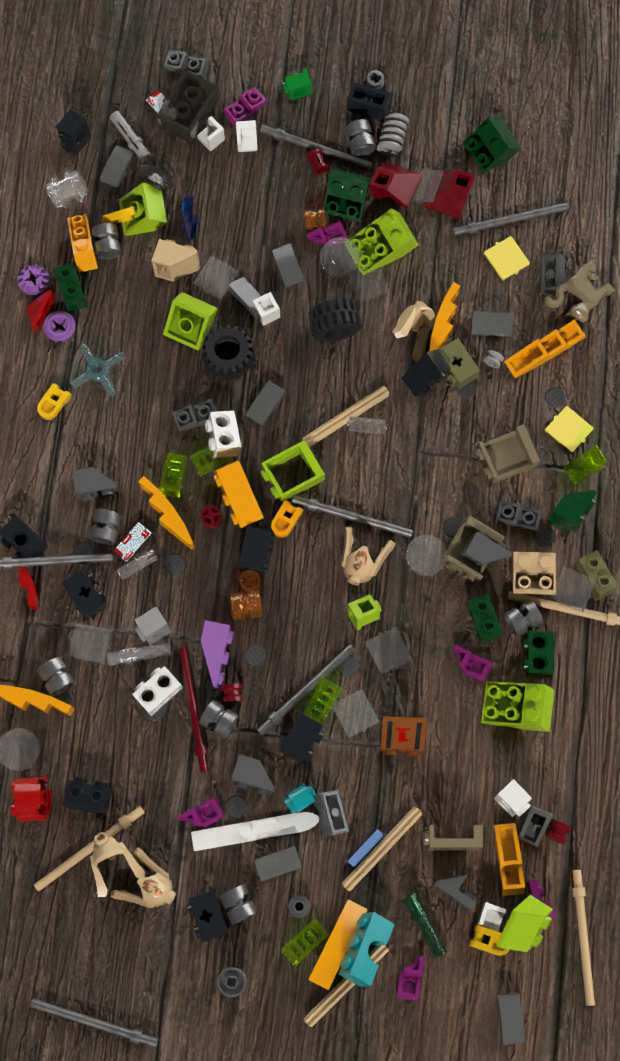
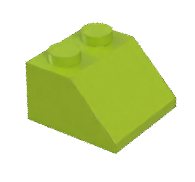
[118,183,167,236]
[163,292,218,351]
[496,895,553,952]

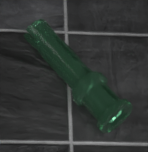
[401,891,447,959]

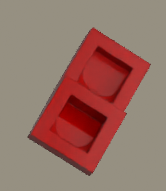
[19,567,40,610]

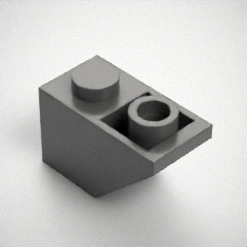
[72,467,119,501]
[460,531,512,566]
[231,754,275,796]

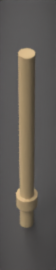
[507,591,620,626]
[34,806,145,892]
[572,870,595,1006]

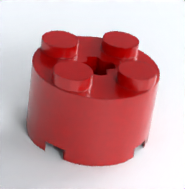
[11,777,52,822]

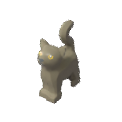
[545,260,614,323]

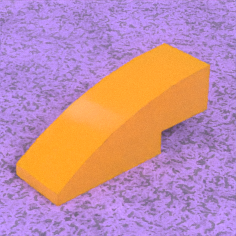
[494,823,525,896]

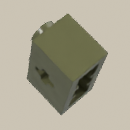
[438,338,480,389]
[575,550,618,601]

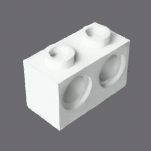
[205,411,241,458]
[132,666,183,716]
[494,779,532,817]

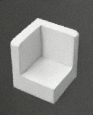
[197,116,225,151]
[236,120,257,152]
[253,292,280,326]
[477,902,506,932]

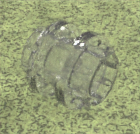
[46,169,89,209]

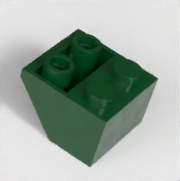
[463,117,521,174]
[322,169,372,222]
[548,490,597,535]

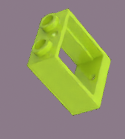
[260,440,325,503]

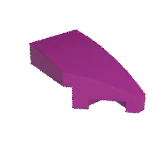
[306,221,349,248]
[454,645,492,683]
[177,797,225,827]
[396,956,425,1001]

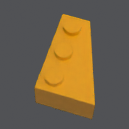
[213,461,264,528]

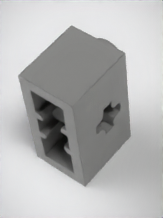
[134,607,171,645]

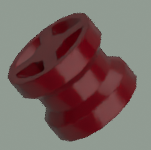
[201,505,222,529]
[221,683,243,704]
[545,819,571,844]

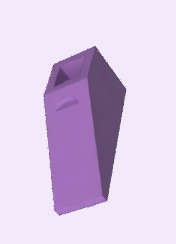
[201,620,234,690]

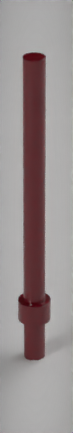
[179,647,209,773]

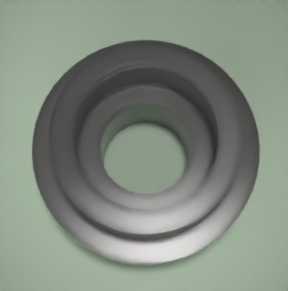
[288,896,310,918]

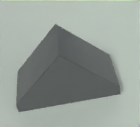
[518,806,553,848]

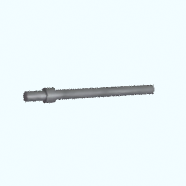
[260,124,372,170]
[452,203,568,236]
[292,495,413,538]
[0,553,113,570]
[257,644,355,736]
[30,998,159,1047]

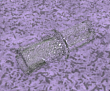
[117,549,158,580]

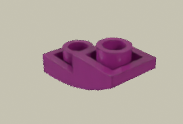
[223,87,267,127]
[526,880,555,924]

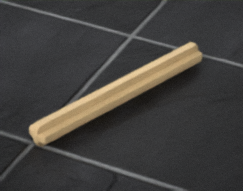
[302,386,389,447]
[342,806,422,891]
[304,945,389,1027]

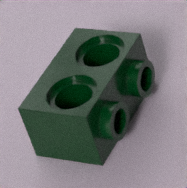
[53,263,88,313]
[466,594,502,644]
[522,631,555,677]

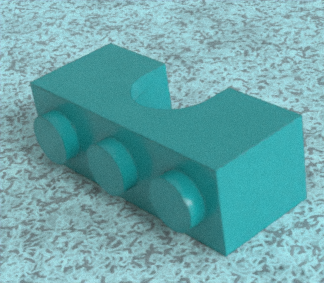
[339,912,395,987]

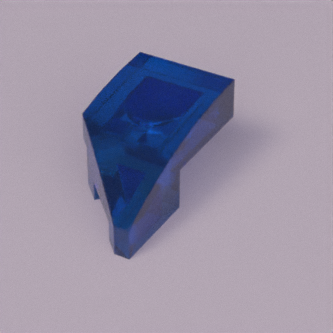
[182,196,200,239]

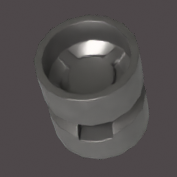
[345,119,376,157]
[92,223,121,260]
[88,509,122,545]
[504,600,543,637]
[37,657,75,696]
[199,700,239,739]
[219,884,257,925]
[217,967,247,997]

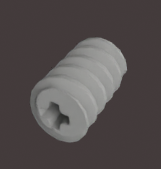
[377,112,409,157]

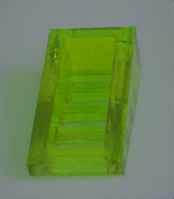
[189,442,236,477]
[159,453,188,498]
[303,678,344,724]
[281,918,330,967]

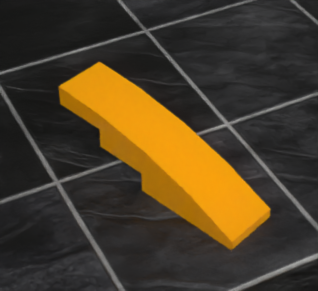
[429,282,460,351]
[504,319,586,378]
[138,476,194,550]
[0,685,74,716]
[308,899,368,990]

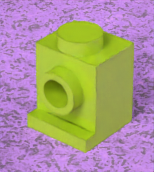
[348,594,381,631]

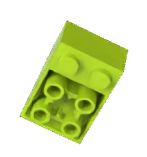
[344,208,419,276]
[481,681,555,732]

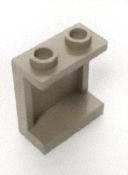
[475,424,540,484]
[441,516,505,582]
[423,825,483,851]

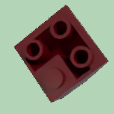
[369,163,423,208]
[423,169,475,220]

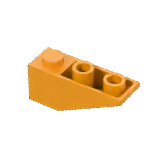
[67,214,98,273]

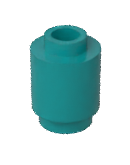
[283,783,316,814]

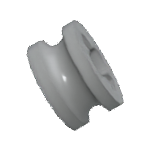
[367,70,384,90]
[483,350,504,368]

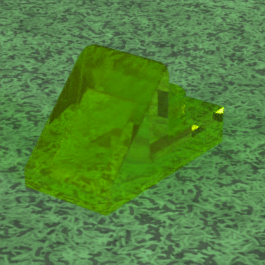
[564,445,608,485]

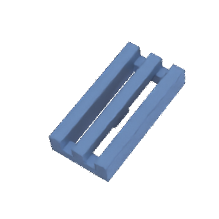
[347,829,383,867]

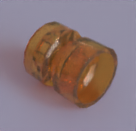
[230,590,263,621]

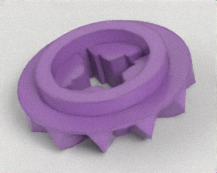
[17,264,50,295]
[43,311,75,342]

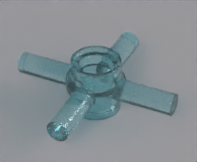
[70,344,126,397]

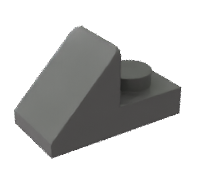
[433,875,476,911]

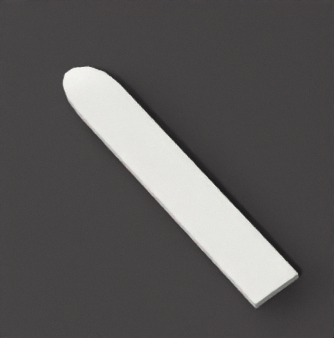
[191,812,319,851]

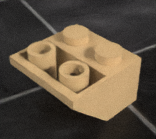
[151,239,200,282]
[511,552,556,595]

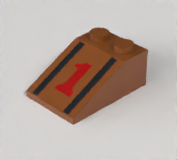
[380,716,427,756]

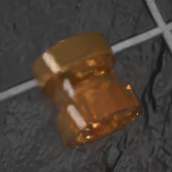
[304,208,326,230]
[239,570,261,595]

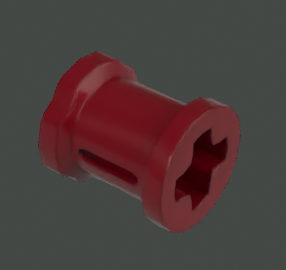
[306,149,329,175]

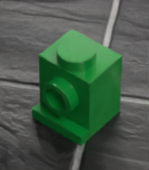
[281,68,312,100]

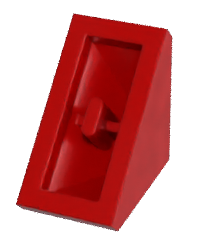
[25,290,55,333]

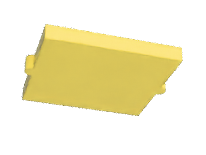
[483,236,530,281]
[545,406,594,453]

